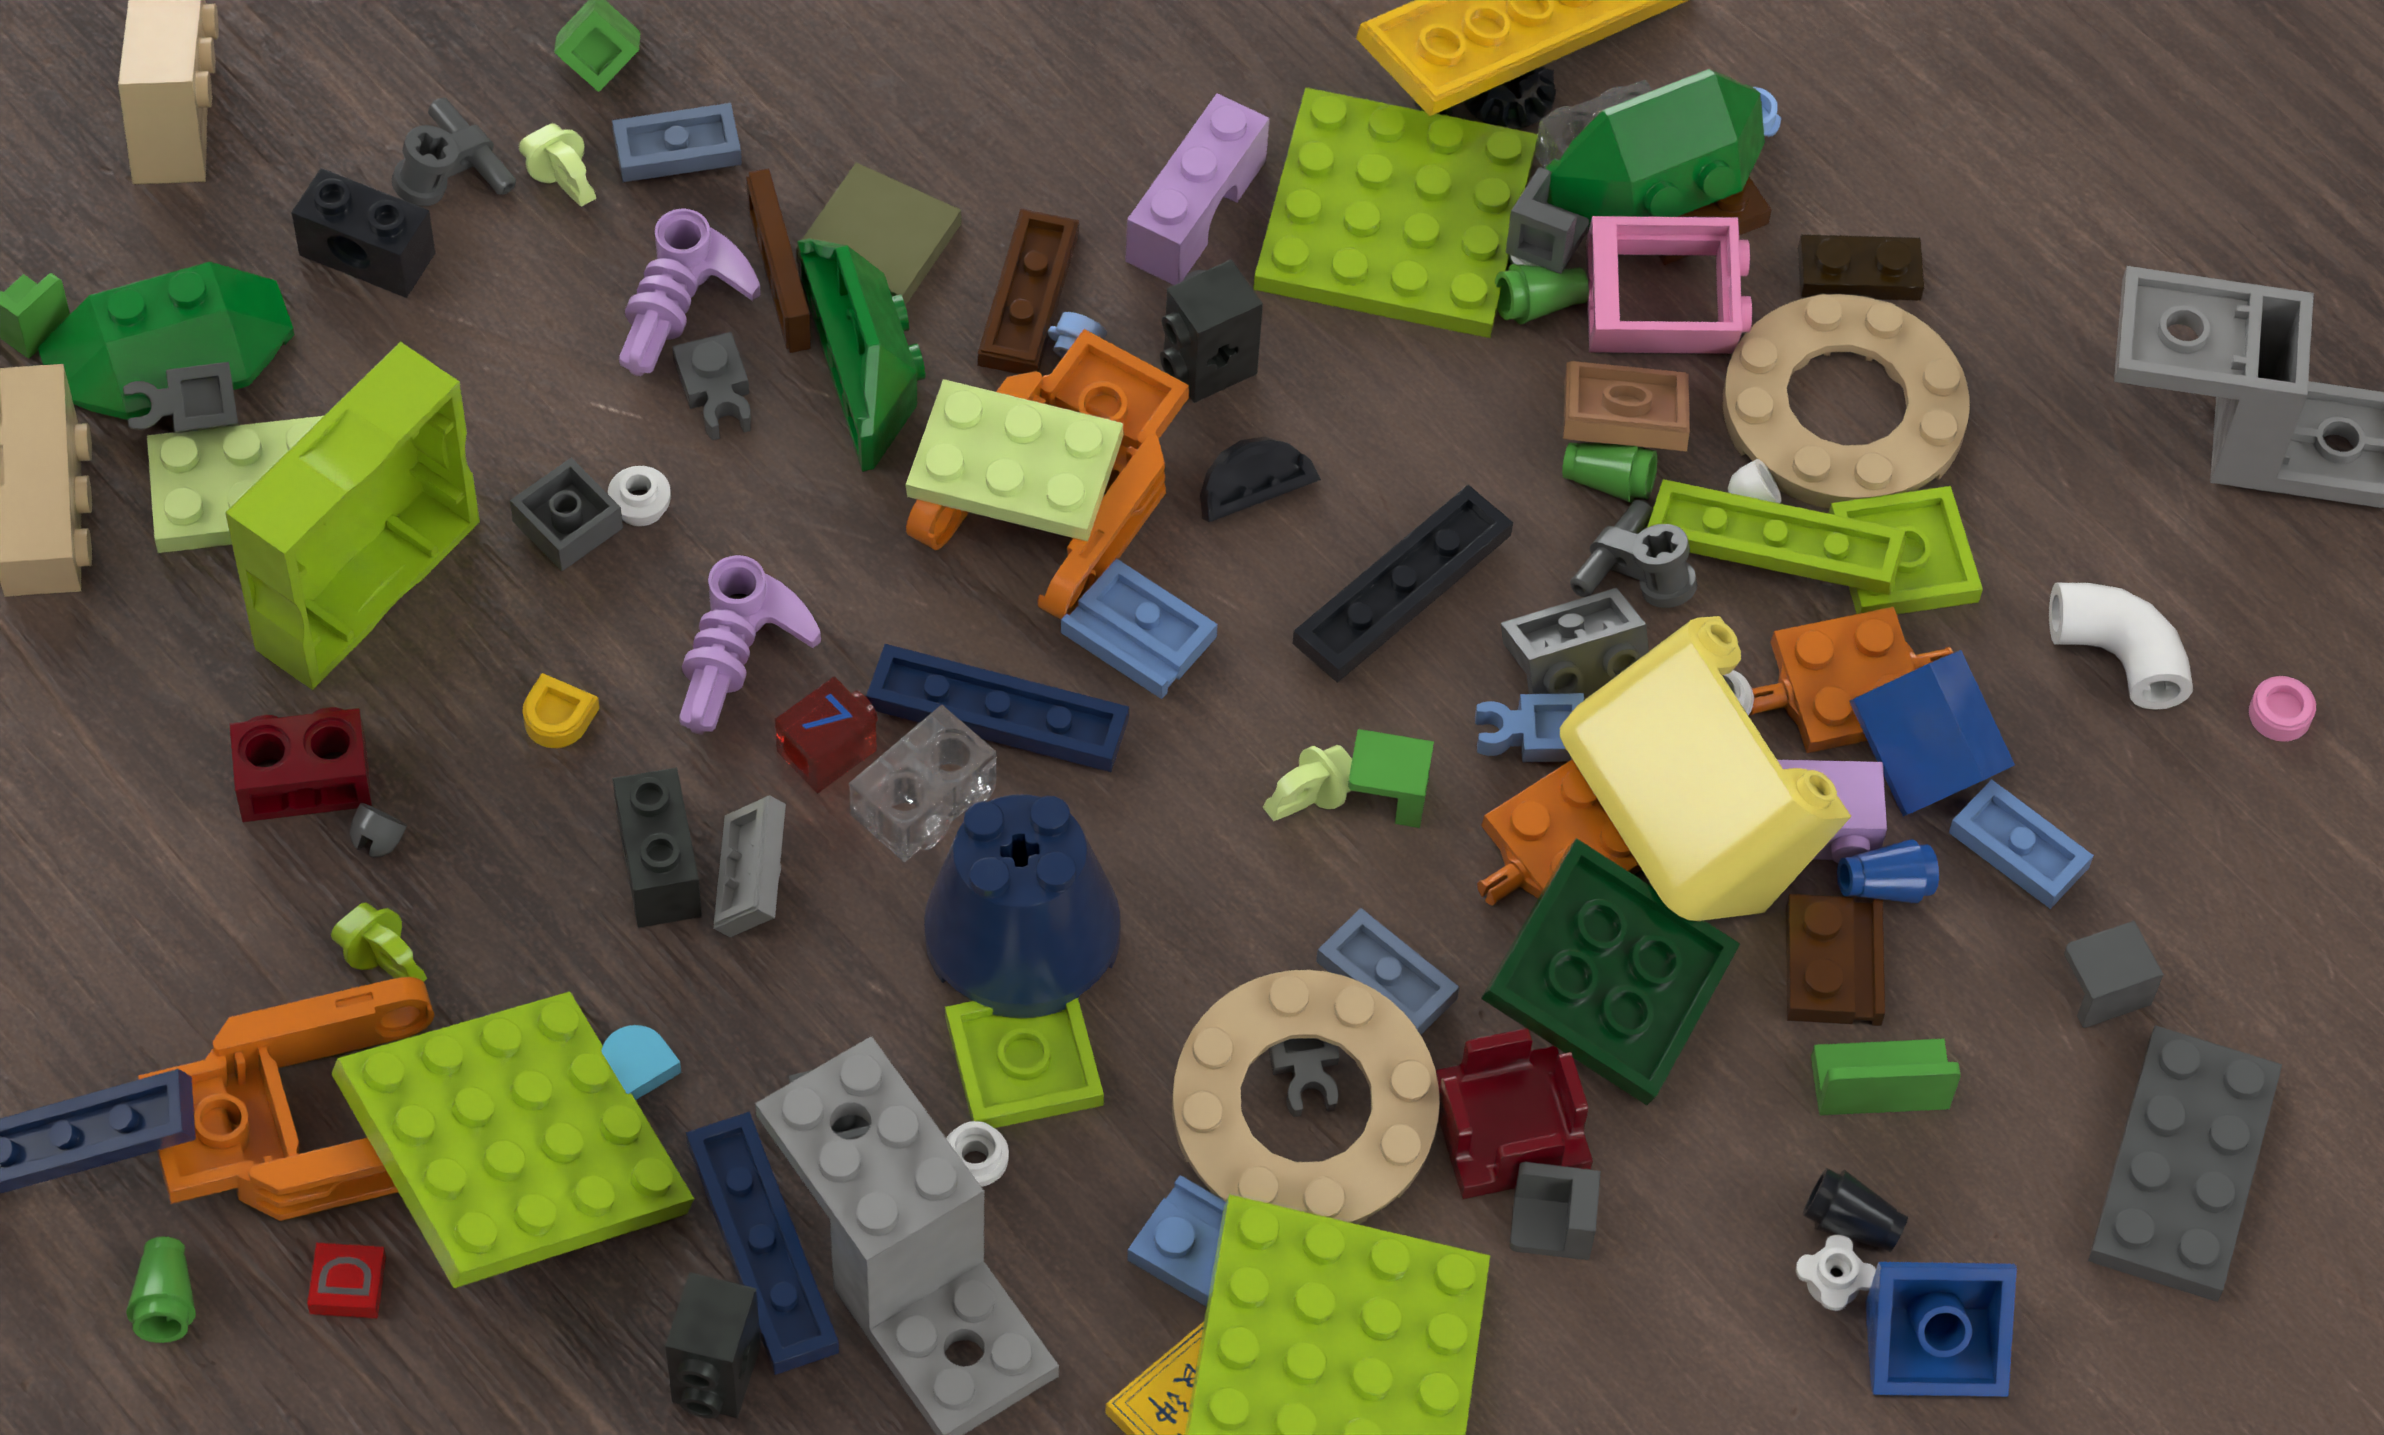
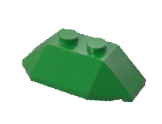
[1545,69,1765,227]
[797,238,926,472]
[38,261,295,420]

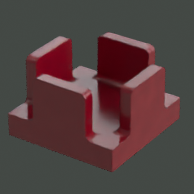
[1436,1028,1593,1199]

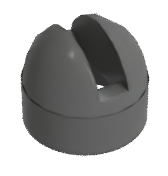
[350,803,407,858]

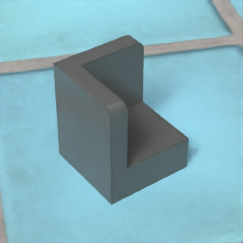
[1506,167,1589,274]
[2064,921,2164,1028]
[1510,1162,1601,1260]

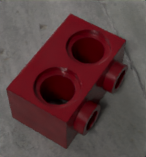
[229,707,372,822]

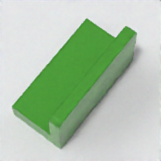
[1811,1039,1961,1115]

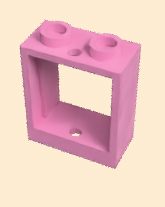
[1586,216,1752,354]

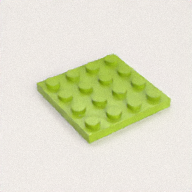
[1253,87,1538,338]
[332,991,694,1288]
[1185,1194,1490,1435]

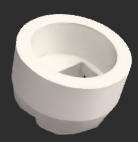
[1728,459,1781,503]

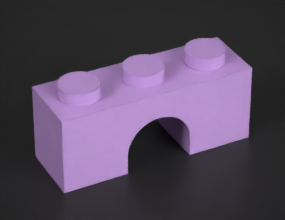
[1126,93,1269,285]

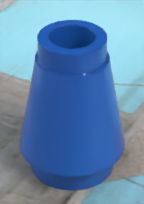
[1837,839,1939,903]

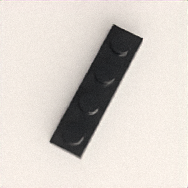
[1292,484,1513,683]

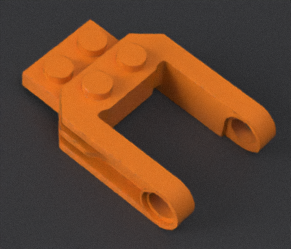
[906,329,1189,620]
[138,977,434,1221]

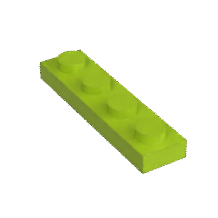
[1648,479,1906,595]

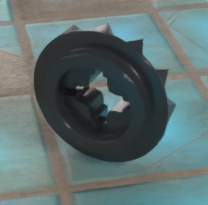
[1464,66,1556,129]

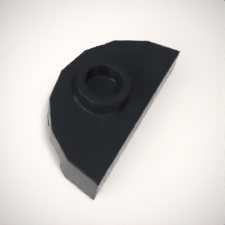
[1200,436,1321,522]

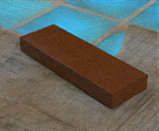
[746,168,811,353]
[978,209,1079,374]

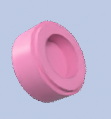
[2249,676,2316,741]

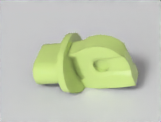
[519,124,596,206]
[1263,745,1352,821]

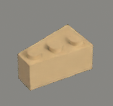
[118,0,219,184]
[0,364,92,597]

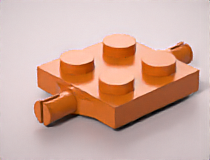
[1749,607,1953,753]
[1477,759,1642,906]

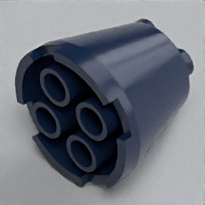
[924,794,1120,1018]

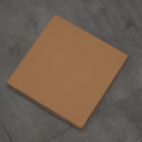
[1563,361,1690,451]

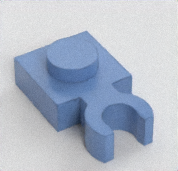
[1475,693,1584,762]

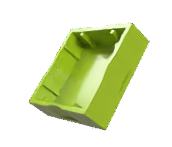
[225,342,480,690]

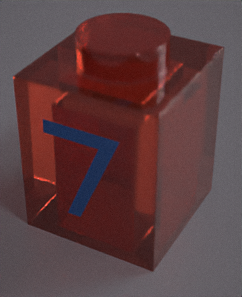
[775,676,878,794]

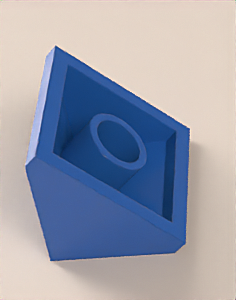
[1849,650,2015,817]
[1865,1262,2017,1397]

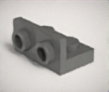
[1501,588,1649,697]

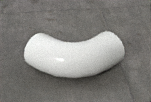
[2049,583,2193,710]

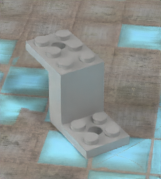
[2114,266,2384,508]
[755,1036,1059,1435]

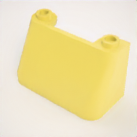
[1560,616,1851,921]

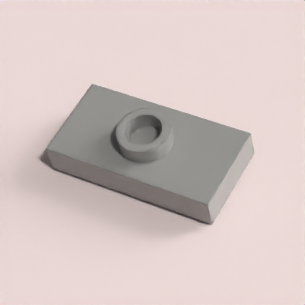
[714,795,786,937]

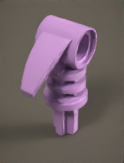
[619,209,760,376]
[679,555,821,735]

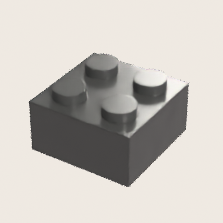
[510,457,623,571]

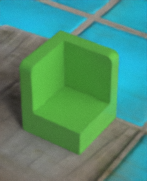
[554,0,640,92]
[0,273,70,359]
[1348,729,1434,828]

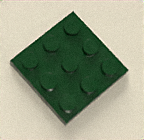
[1481,838,1740,1105]

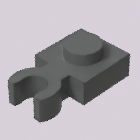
[672,332,751,440]
[123,362,238,433]
[1268,1038,1340,1117]

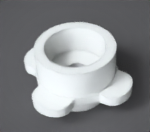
[1796,1235,1876,1311]

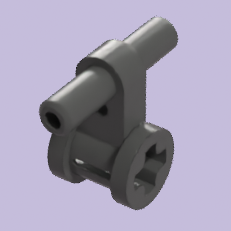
[391,98,516,206]
[1570,500,1697,608]

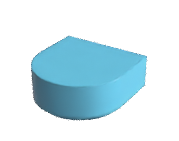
[601,1025,682,1100]

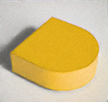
[523,673,600,748]

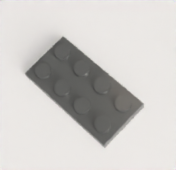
[2088,1025,2282,1302]

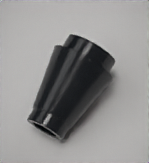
[1803,1168,1908,1252]

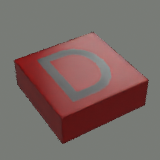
[307,1242,386,1319]

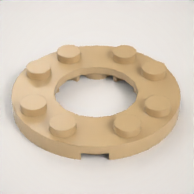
[1723,294,1970,509]
[1172,970,1440,1224]

